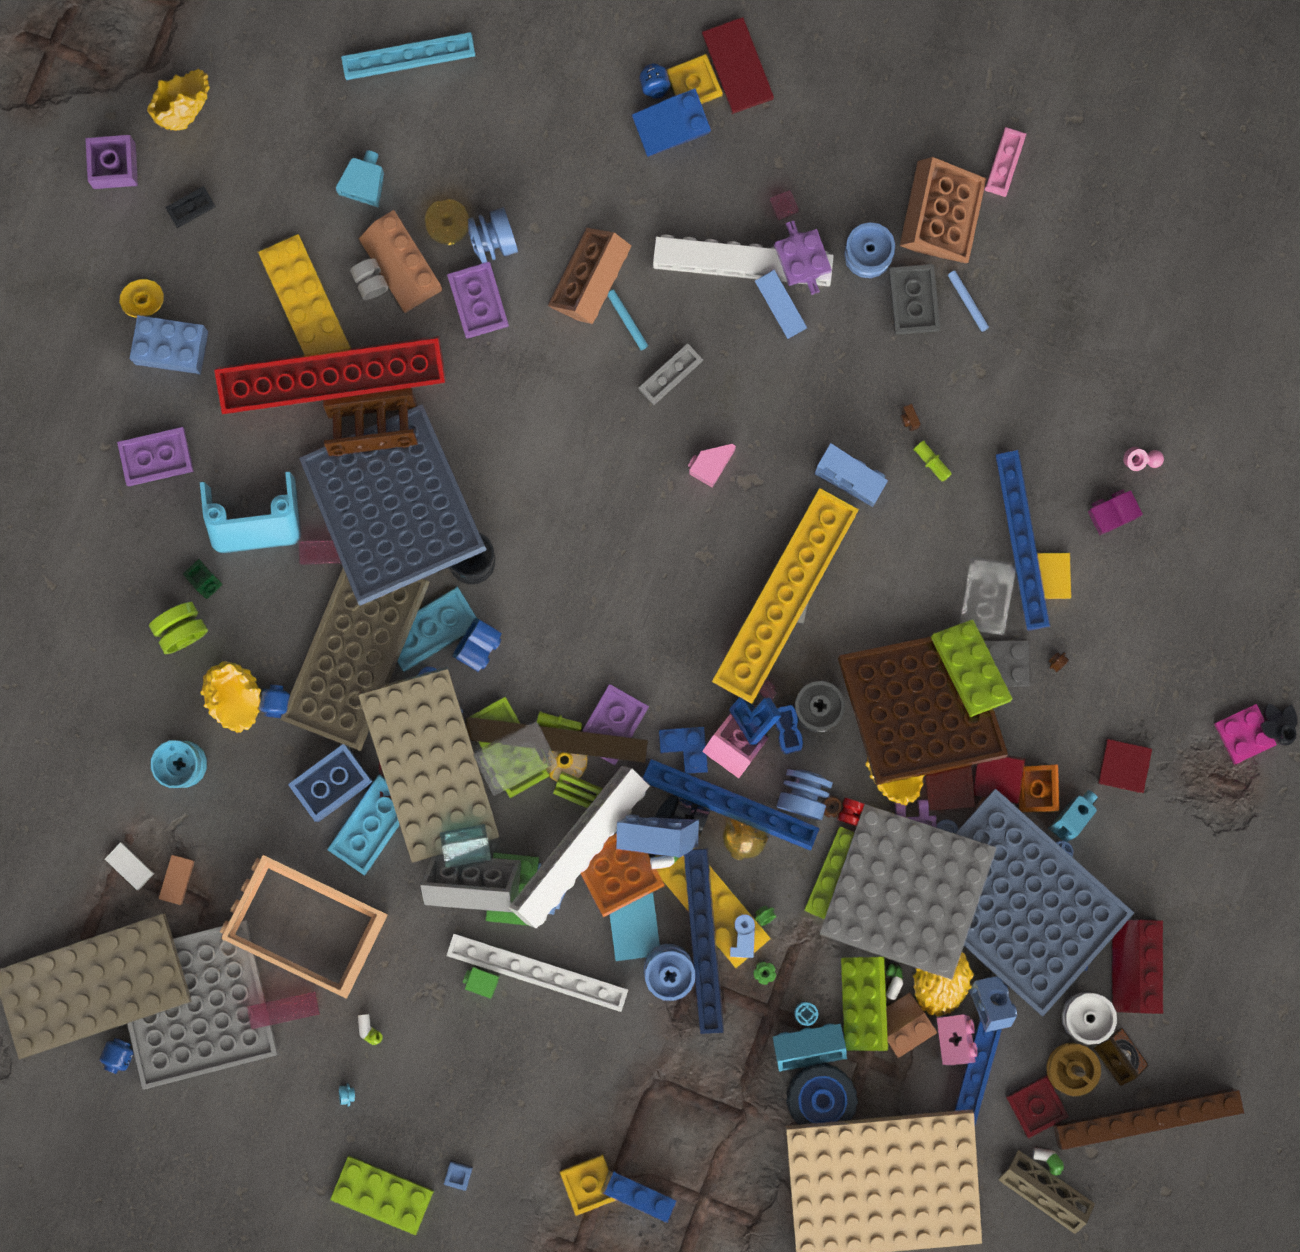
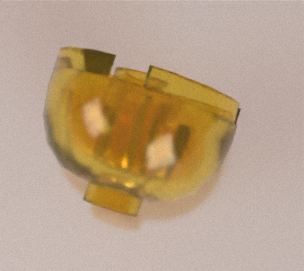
[722,819,769,860]

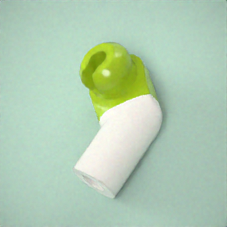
[358,1014,383,1045]

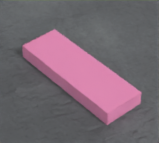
[985,127,1026,197]

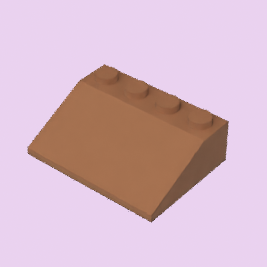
[900,157,986,263]

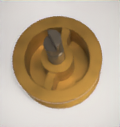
[1046,1043,1101,1096]

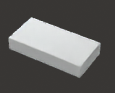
[105,842,155,890]

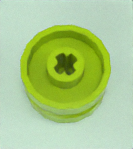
[149,602,208,654]

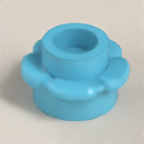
[339,1083,355,1107]

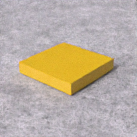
[666,54,723,104]
[1037,553,1071,599]
[560,1154,616,1216]

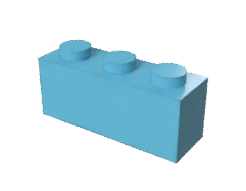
[773,1024,847,1072]

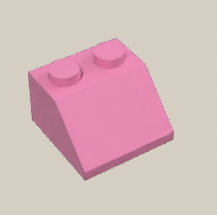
[702,713,768,778]

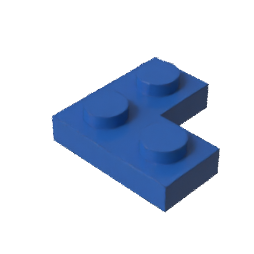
[729,697,781,745]
[659,727,708,774]

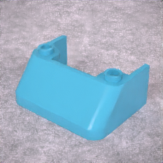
[200,472,301,553]

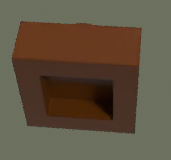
[900,404,921,432]

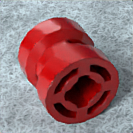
[837,798,865,826]

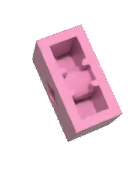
[937,1015,978,1066]

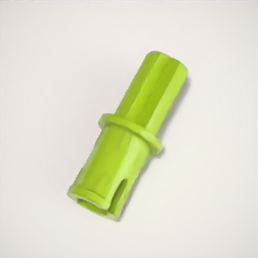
[913,440,951,482]
[536,711,582,731]

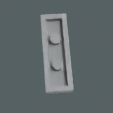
[638,343,703,406]

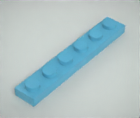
[341,32,475,80]

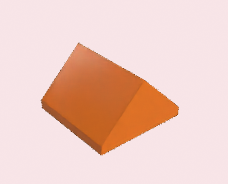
[1019,765,1059,812]

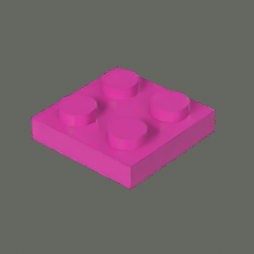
[1214,704,1277,765]

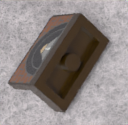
[1094,1028,1148,1086]

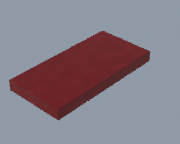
[702,17,774,114]

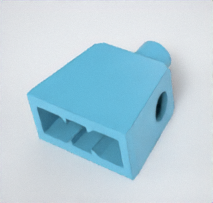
[336,150,384,207]
[1048,790,1098,842]

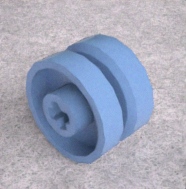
[844,222,895,278]
[644,944,695,1001]

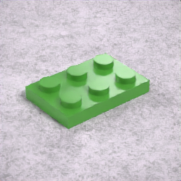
[486,853,539,926]

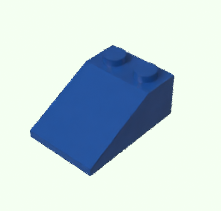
[632,88,711,157]

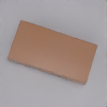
[159,855,195,905]

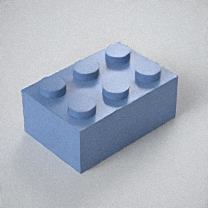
[130,315,208,374]
[288,744,374,822]

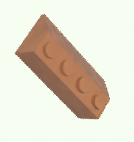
[359,210,442,313]
[548,228,631,324]

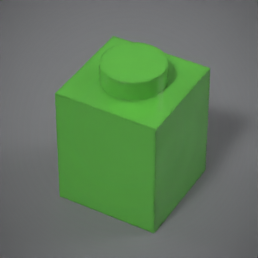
[463,967,500,999]

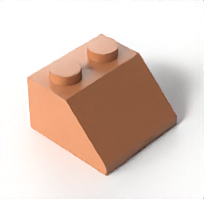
[886,992,937,1058]

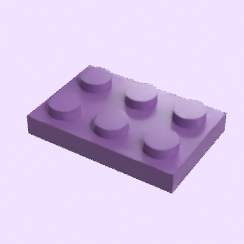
[447,262,509,339]
[117,427,194,487]
[582,684,649,766]

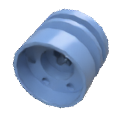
[468,207,518,264]
[776,769,833,821]

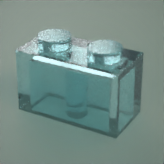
[440,824,491,868]

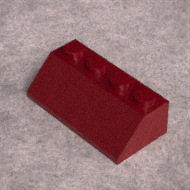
[1112,920,1163,1014]

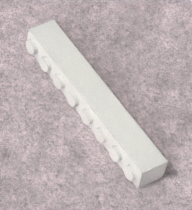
[653,235,834,286]
[508,766,649,928]

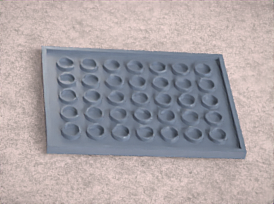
[299,405,486,606]
[955,789,1134,1016]

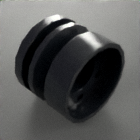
[449,532,495,585]

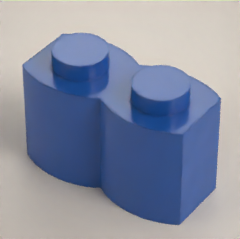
[452,618,502,672]
[774,705,803,755]

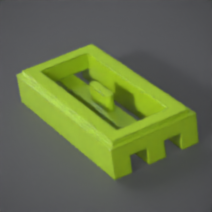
[553,771,603,808]

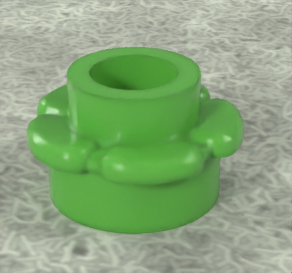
[755,906,776,926]
[753,962,776,985]

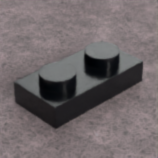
[165,186,216,228]

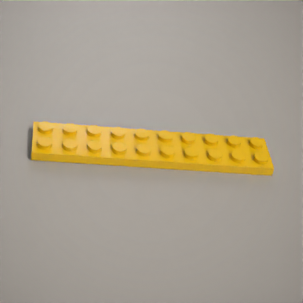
[712,488,859,704]

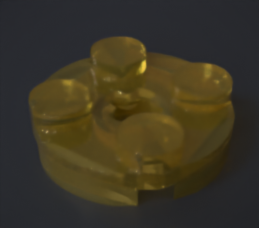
[425,199,469,245]

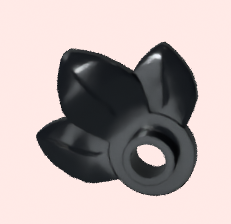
[1261,703,1298,746]

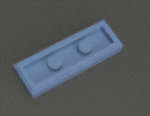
[755,269,807,339]

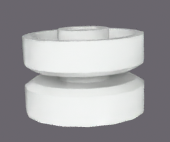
[1061,992,1117,1044]

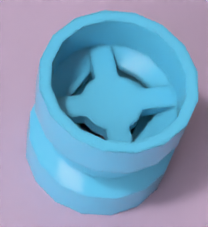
[794,1002,818,1026]

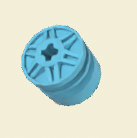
[151,740,207,788]

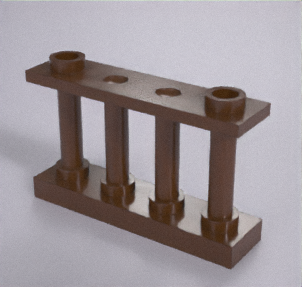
[323,388,418,456]

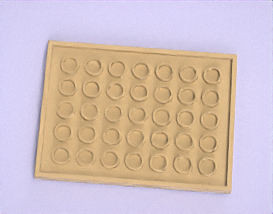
[786,1109,982,1252]

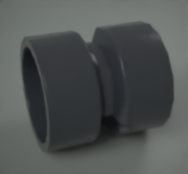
[673,799,710,838]

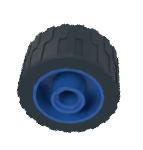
[786,1063,858,1125]

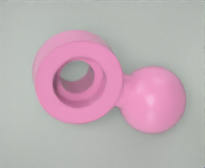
[1123,447,1164,471]

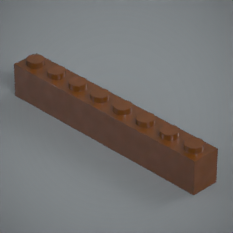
[1053,1088,1244,1150]

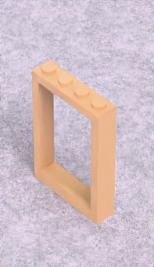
[220,855,388,999]

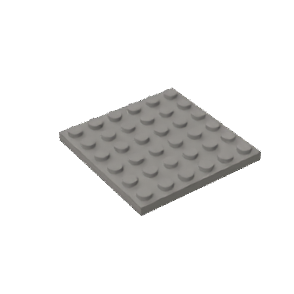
[820,804,996,980]
[127,920,278,1090]

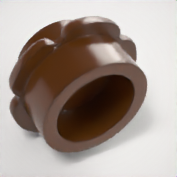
[1048,652,1069,673]
[821,795,843,818]

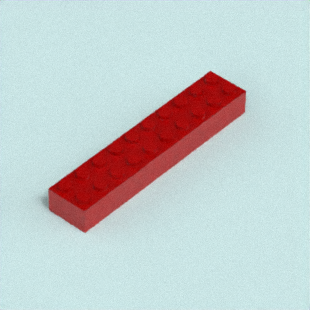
[214,336,446,414]

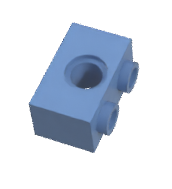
[970,976,1017,1032]

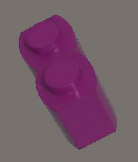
[1088,489,1143,536]

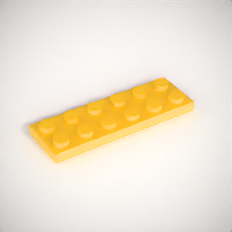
[258,234,351,355]
[655,854,771,968]

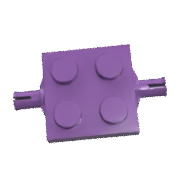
[774,221,832,295]

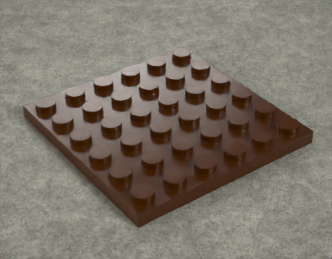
[838,637,1008,785]

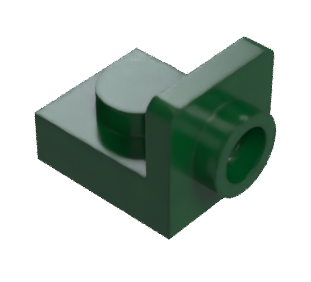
[183,559,223,599]

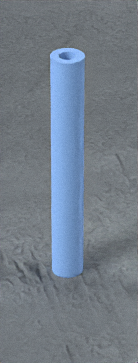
[948,271,989,332]

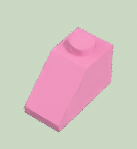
[688,444,736,488]

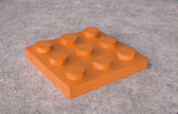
[580,833,664,917]

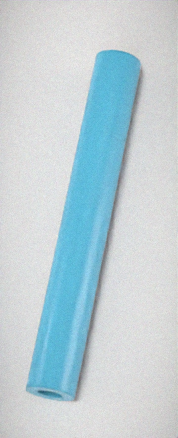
[608,290,648,350]

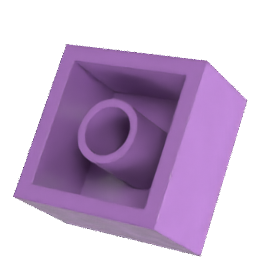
[85,135,138,189]

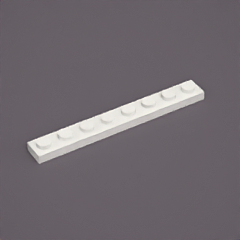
[447,934,628,1012]

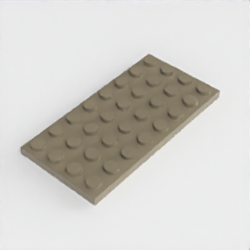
[280,568,430,751]
[358,667,500,863]
[0,914,192,1059]

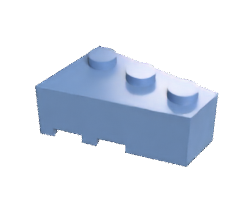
[815,443,888,507]
[617,815,699,857]

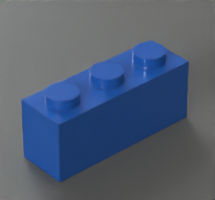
[600,1171,676,1223]

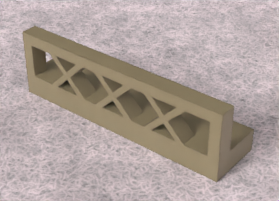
[998,1150,1095,1234]

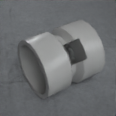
[350,258,389,300]

